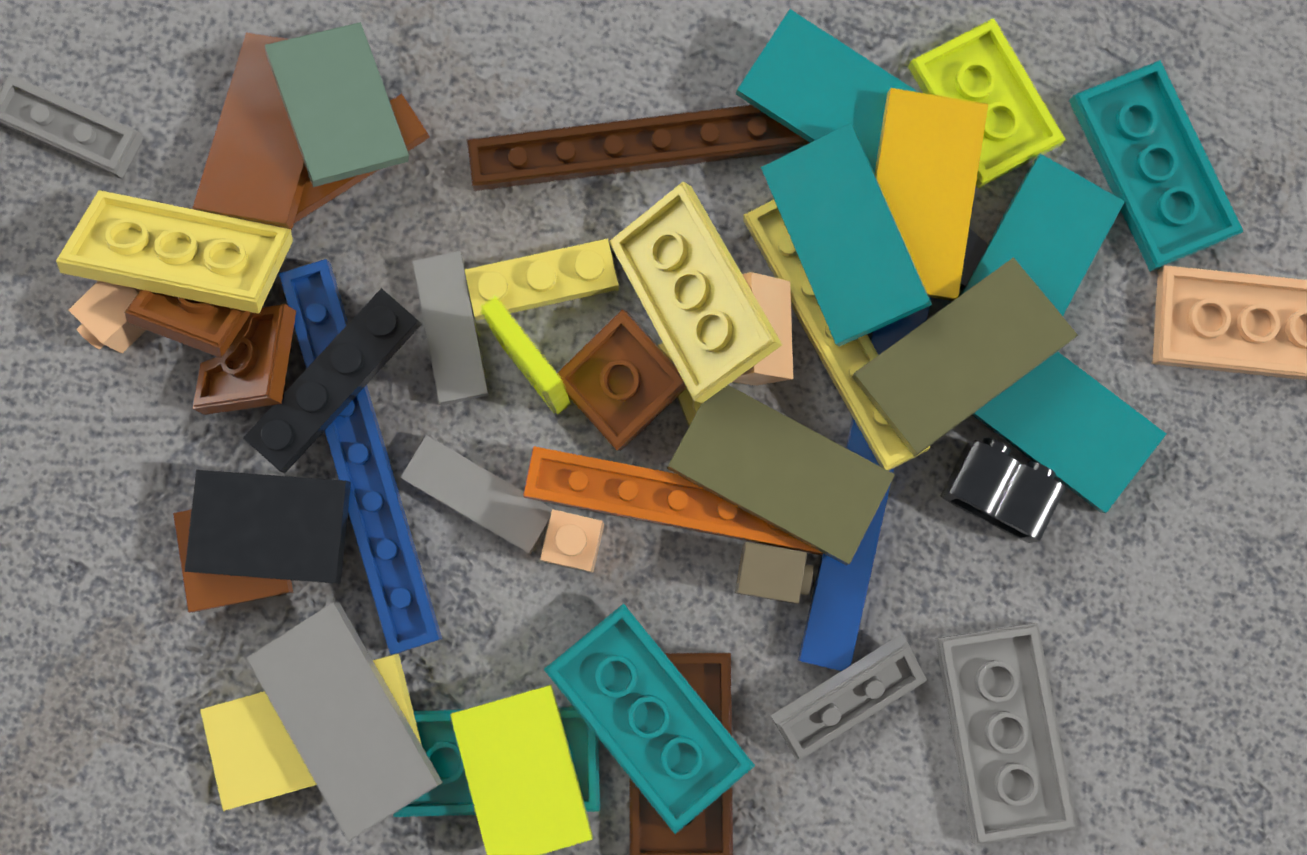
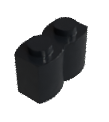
[940,438,1066,543]

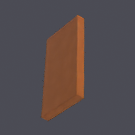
[192,32,308,230]

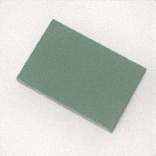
[265,22,409,187]

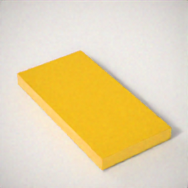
[875,88,988,301]

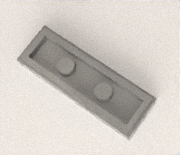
[0,74,144,179]
[412,251,490,405]
[400,435,554,554]
[770,635,927,761]

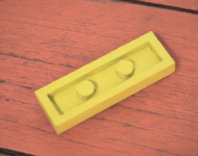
[465,239,619,320]

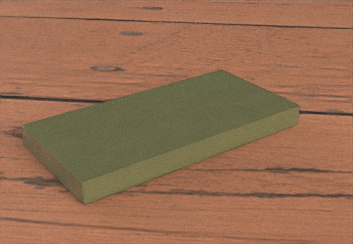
[852,257,1078,457]
[667,385,895,565]

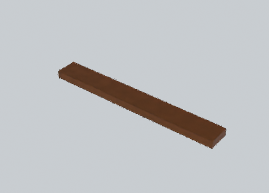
[467,105,810,191]

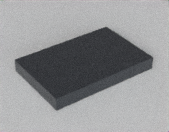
[185,470,351,584]

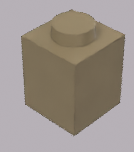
[735,542,813,604]

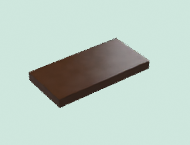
[629,653,733,855]

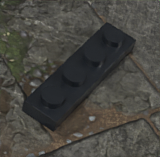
[243,288,422,473]

